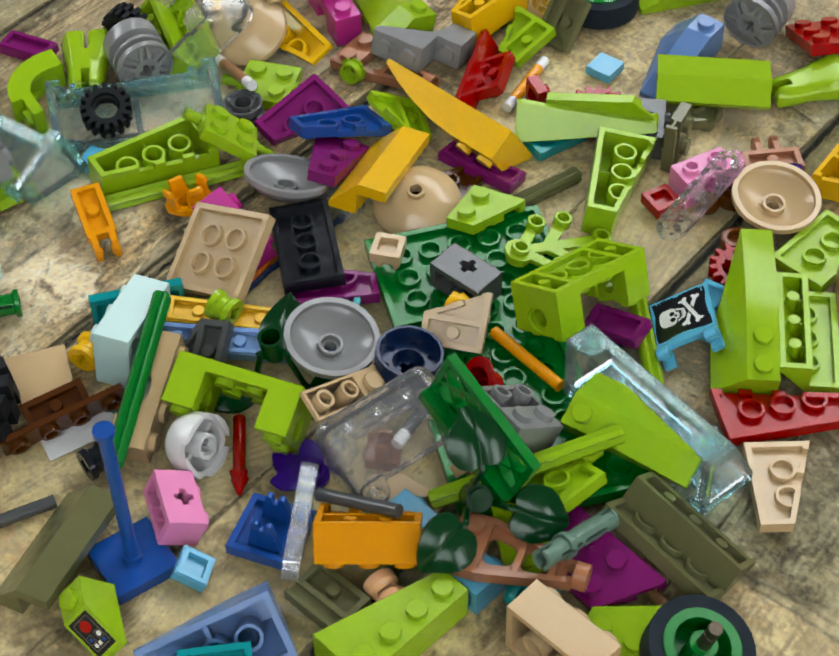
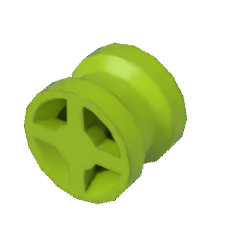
[204,289,243,324]

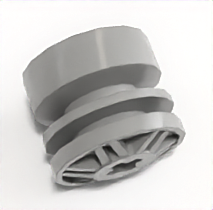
[724,0,796,48]
[103,18,174,92]

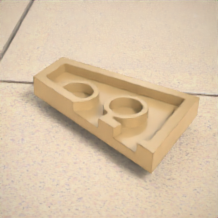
[742,441,810,533]

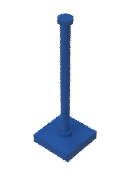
[87,421,177,605]

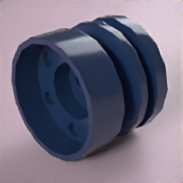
[374,325,444,413]

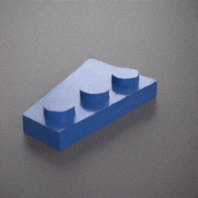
[289,105,392,139]

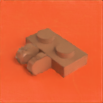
[740,136,805,171]

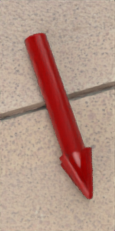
[229,414,249,496]

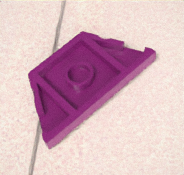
[546,506,668,610]

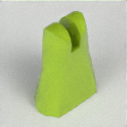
[61,29,109,97]
[771,54,839,108]

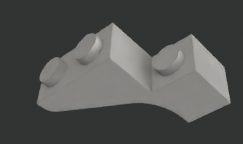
[370,23,477,73]

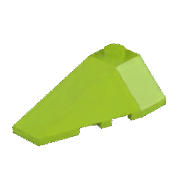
[352,0,437,36]
[560,372,702,489]

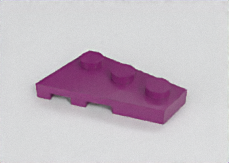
[254,73,349,146]
[307,137,369,187]
[293,269,380,305]

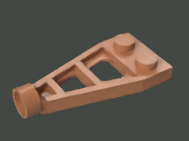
[330,31,440,90]
[451,511,593,593]

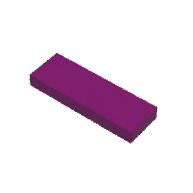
[438,140,526,194]

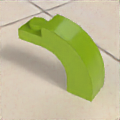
[7,49,67,136]

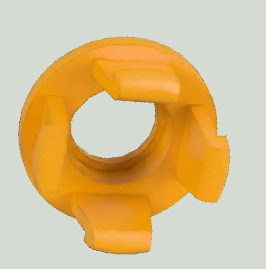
[162,173,212,217]

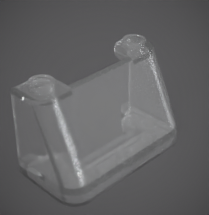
[314,366,447,513]

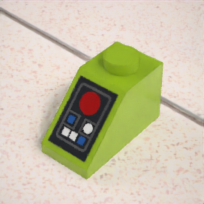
[59,576,127,656]

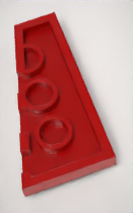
[709,388,839,447]

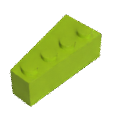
[87,117,220,196]
[581,126,657,234]

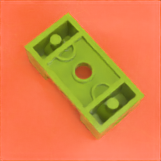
[510,238,650,342]
[161,350,312,455]

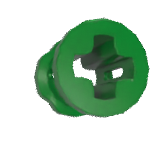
[0,289,23,317]

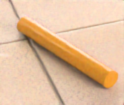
[489,326,565,392]

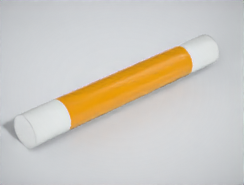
[502,56,549,113]

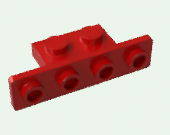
[455,29,516,109]

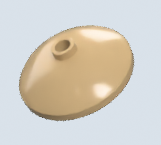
[211,0,287,68]
[731,160,822,234]
[373,166,461,234]

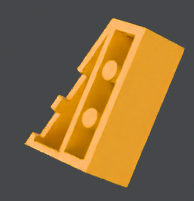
[313,503,423,569]

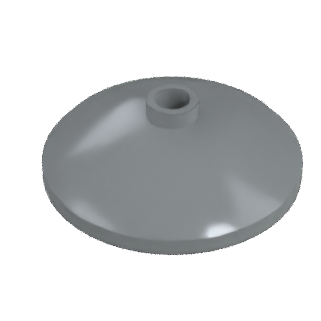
[243,154,330,203]
[283,297,380,380]

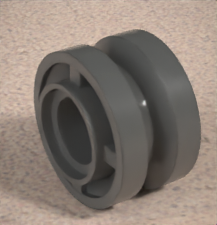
[223,89,264,124]

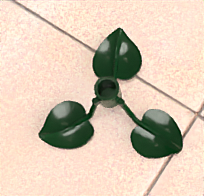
[214,292,332,420]
[416,406,570,574]

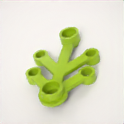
[504,211,613,267]

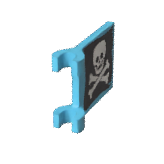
[649,282,726,372]

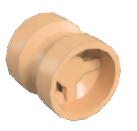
[363,568,404,602]

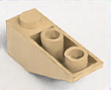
[299,365,391,423]

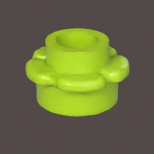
[339,58,366,84]

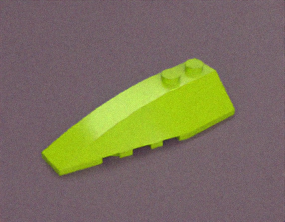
[710,229,781,395]

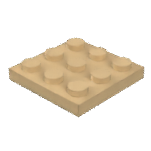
[166,202,276,304]

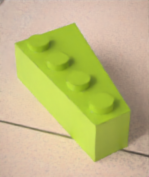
[312,573,468,656]

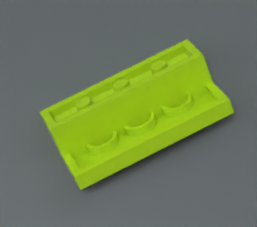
[139,0,220,78]
[656,54,772,111]
[777,272,839,393]

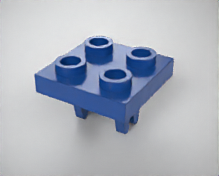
[225,492,317,573]

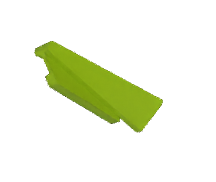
[515,92,659,142]

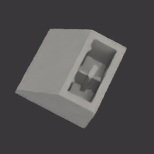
[478,384,564,453]

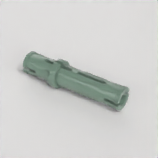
[532,507,620,571]

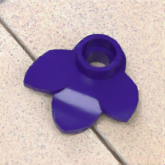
[270,438,330,492]

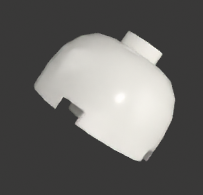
[165,411,230,479]

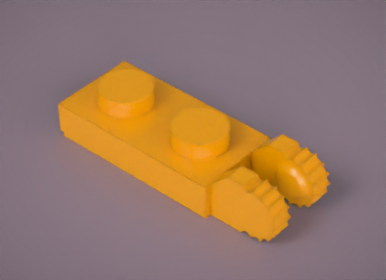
[70,182,122,262]

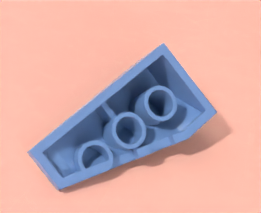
[640,13,725,99]
[133,581,298,656]

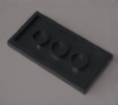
[269,198,346,295]

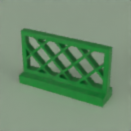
[418,352,542,504]

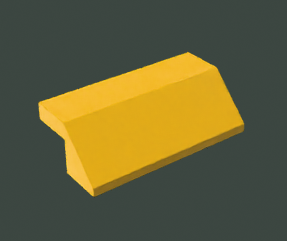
[328,126,430,214]

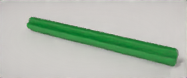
[113,290,171,469]

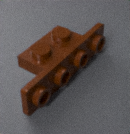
[0,378,124,456]

